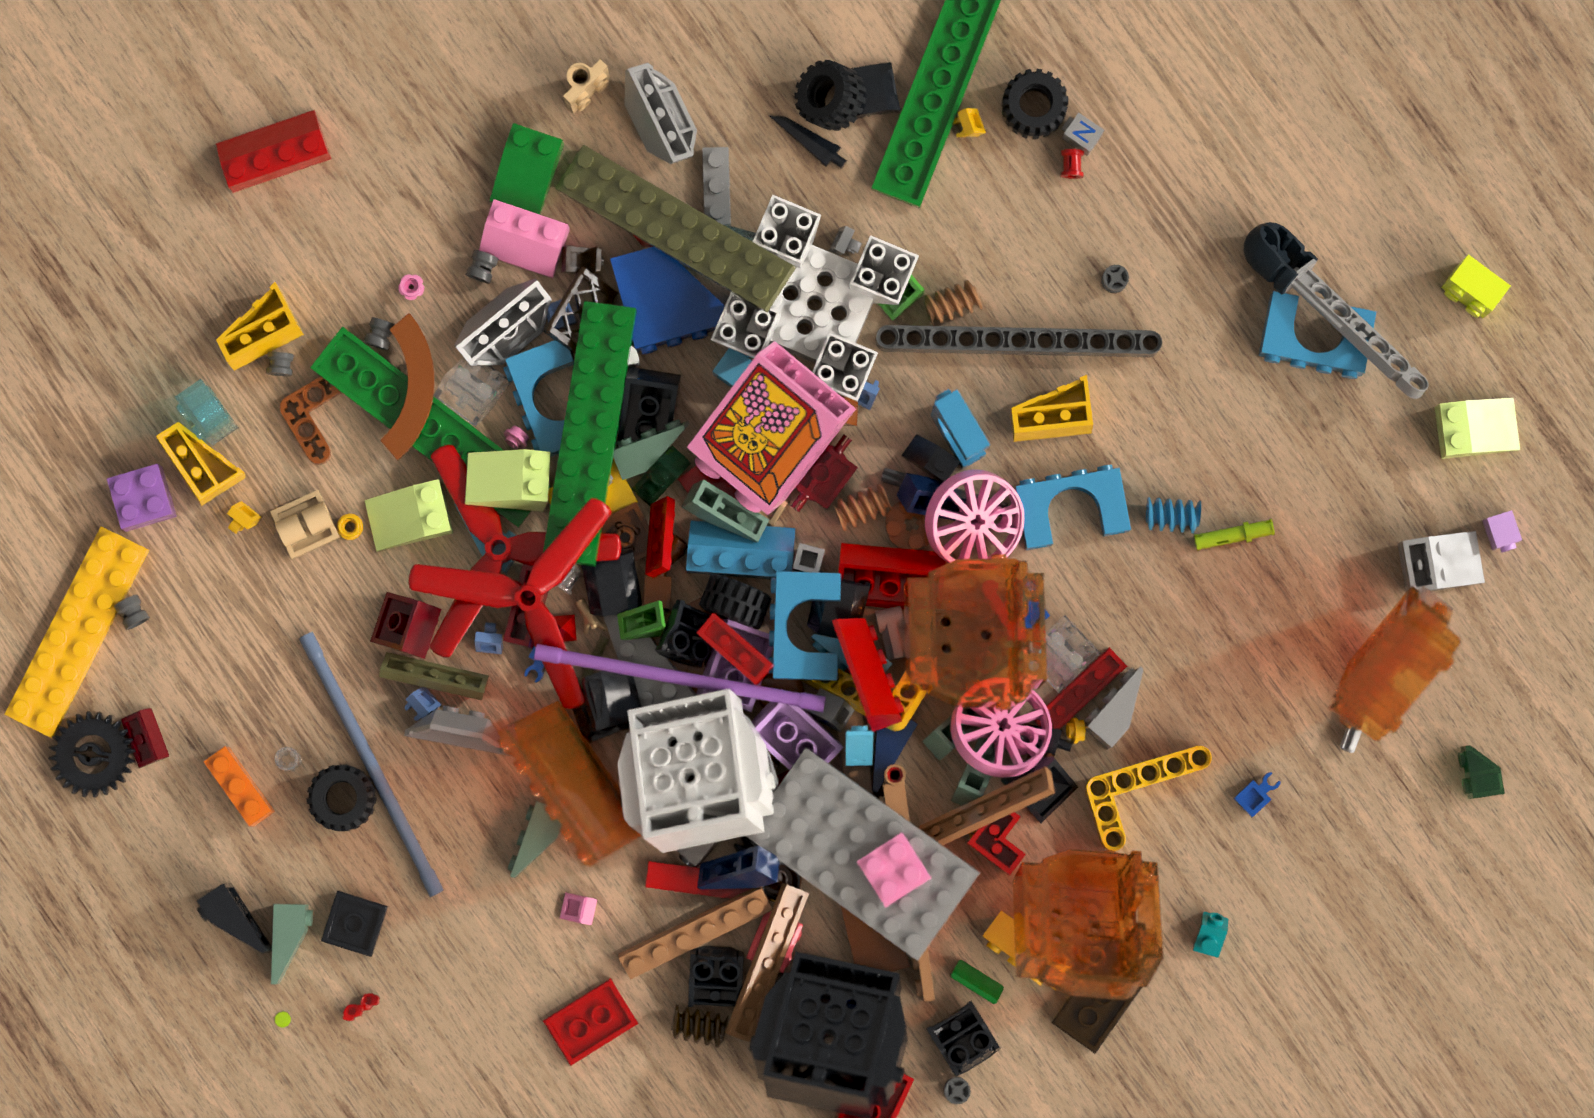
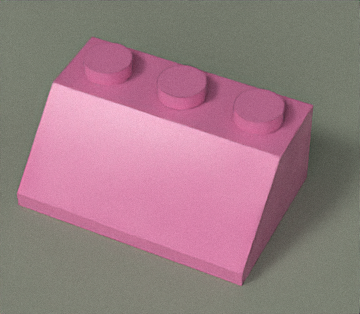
[479,199,570,278]

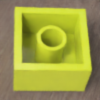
[1441,254,1511,318]

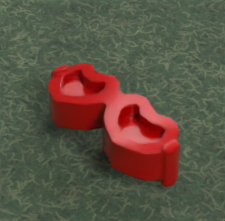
[343,993,380,1022]

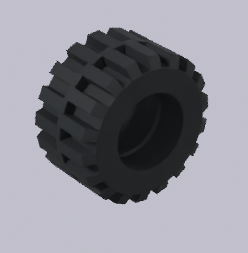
[794,60,866,131]
[1001,69,1069,139]
[699,574,772,629]
[307,764,376,831]

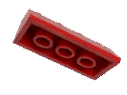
[216,110,331,193]
[838,543,946,612]
[832,618,904,732]

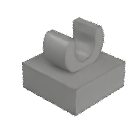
[829,226,862,255]

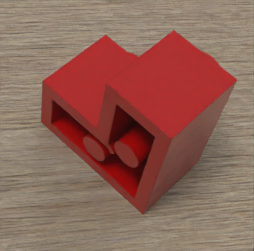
[966,812,1026,876]

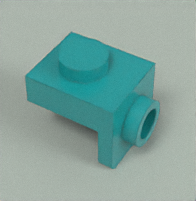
[1193,912,1229,958]

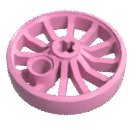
[925,470,1024,571]
[950,678,1052,778]

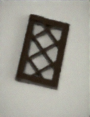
[543,267,618,354]

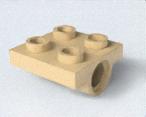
[563,59,610,114]
[270,490,341,560]

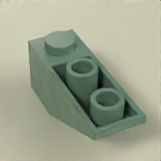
[613,419,690,480]
[508,801,568,878]

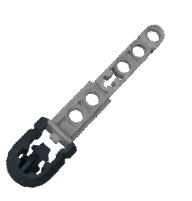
[1244,222,1429,399]

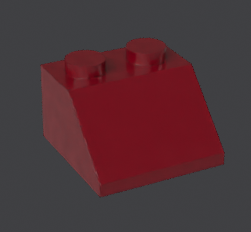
[370,592,442,659]

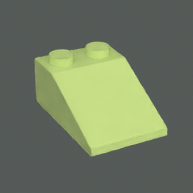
[1435,398,1520,459]
[465,449,550,512]
[365,479,453,551]

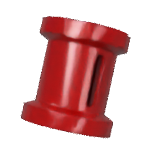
[1060,149,1084,179]

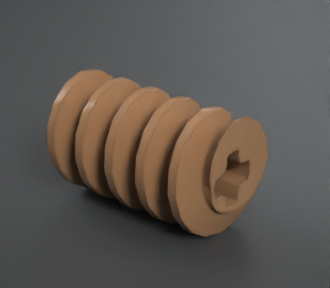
[925,280,983,326]
[833,483,892,532]

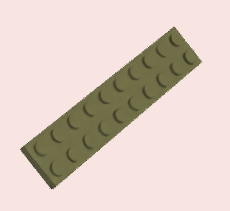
[555,144,796,313]

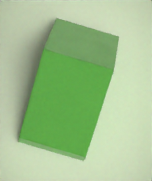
[879,274,925,321]
[617,600,665,640]

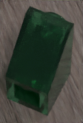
[632,445,691,507]
[1458,745,1505,799]

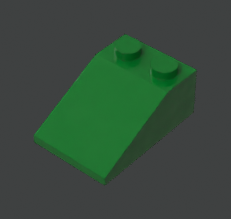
[489,123,564,215]

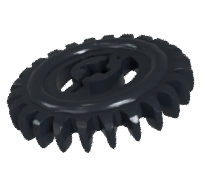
[48,711,136,798]

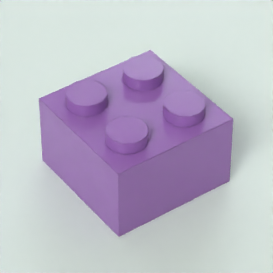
[107,464,177,532]

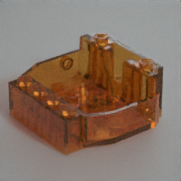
[904,554,1047,710]
[1328,586,1461,741]
[1012,849,1164,1000]

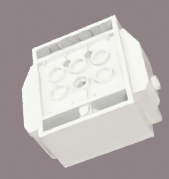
[618,689,775,853]

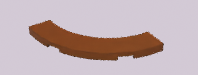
[380,313,435,461]

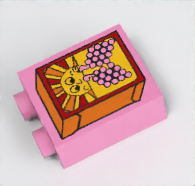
[687,341,856,515]

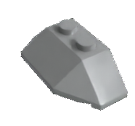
[624,63,697,164]
[454,279,552,366]
[404,706,511,756]

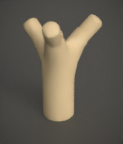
[575,598,608,634]

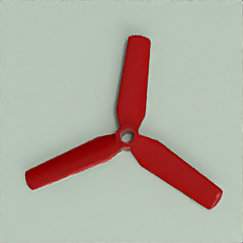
[430,445,621,658]
[408,498,612,709]

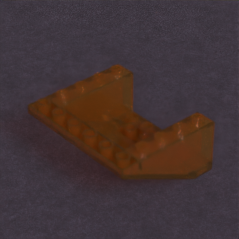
[497,700,642,868]

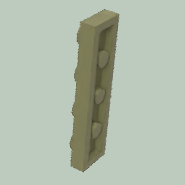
[379,652,489,700]

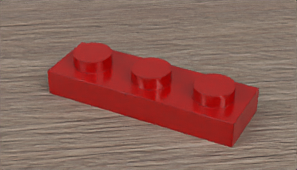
[645,496,675,578]
[696,613,774,685]

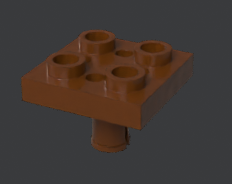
[601,502,649,561]

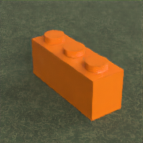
[203,746,275,827]

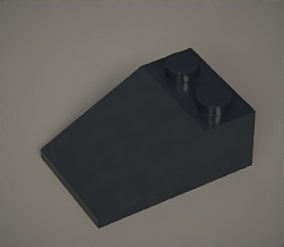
[617,367,681,458]
[197,883,272,953]

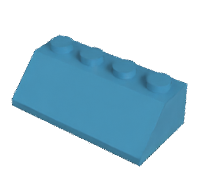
[686,521,795,579]

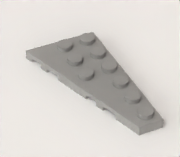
[603,614,703,747]

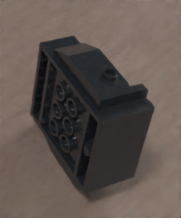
[749,951,908,1118]

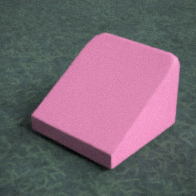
[560,892,597,925]

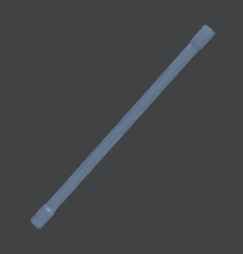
[299,632,444,897]

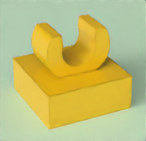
[953,108,986,137]
[227,501,262,534]

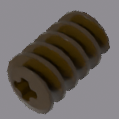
[671,1005,729,1048]

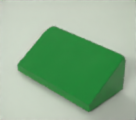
[950,960,1004,1004]

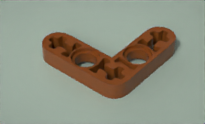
[280,376,342,465]

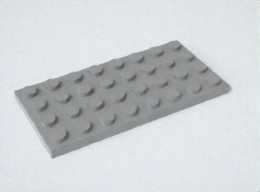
[747,748,980,961]

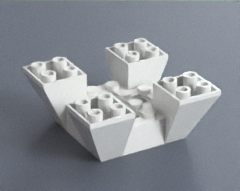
[711,195,919,402]

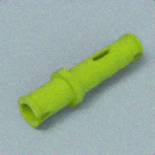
[1194,519,1275,551]

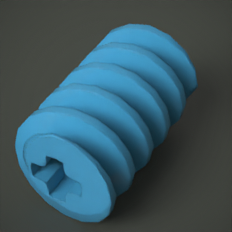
[1146,497,1201,534]

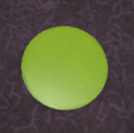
[275,1012,291,1028]

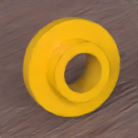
[337,514,363,540]
[1066,717,1086,744]

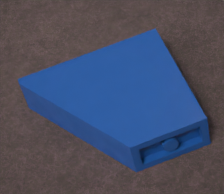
[610,247,725,354]

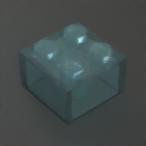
[175,379,239,446]

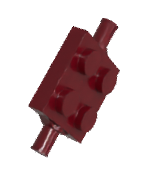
[790,434,858,512]

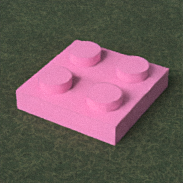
[857,833,931,907]

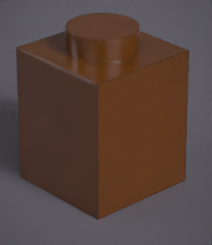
[643,572,672,610]

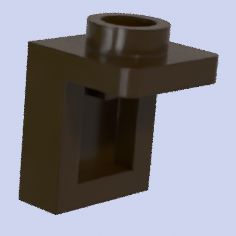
[561,245,604,274]

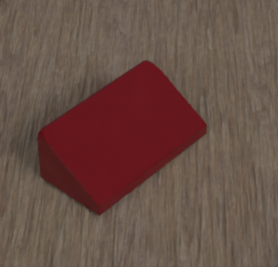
[121,708,169,768]

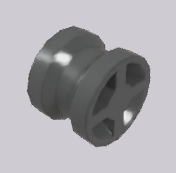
[1101,265,1129,293]
[266,352,294,376]
[943,1077,971,1105]

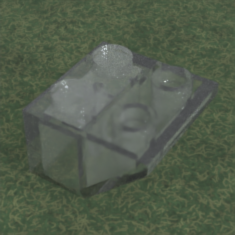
[434,357,512,427]
[1023,615,1101,693]

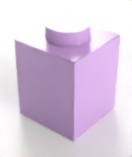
[1483,510,1522,553]

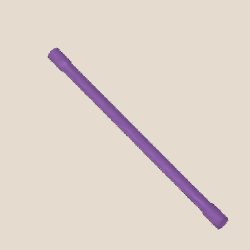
[534,644,826,712]

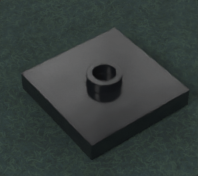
[321,890,389,957]

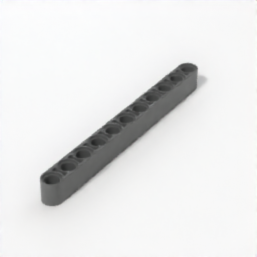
[876,325,1163,357]

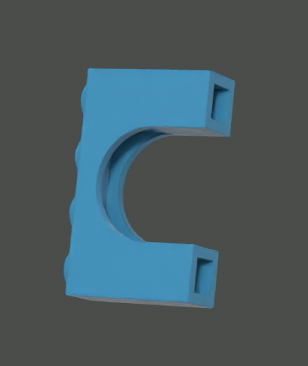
[1258,291,1377,379]
[503,340,574,457]
[931,389,990,470]
[1014,465,1131,550]
[768,571,841,681]

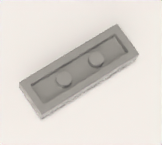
[702,147,731,226]

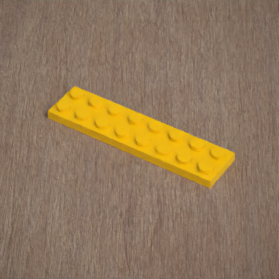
[4,526,149,738]

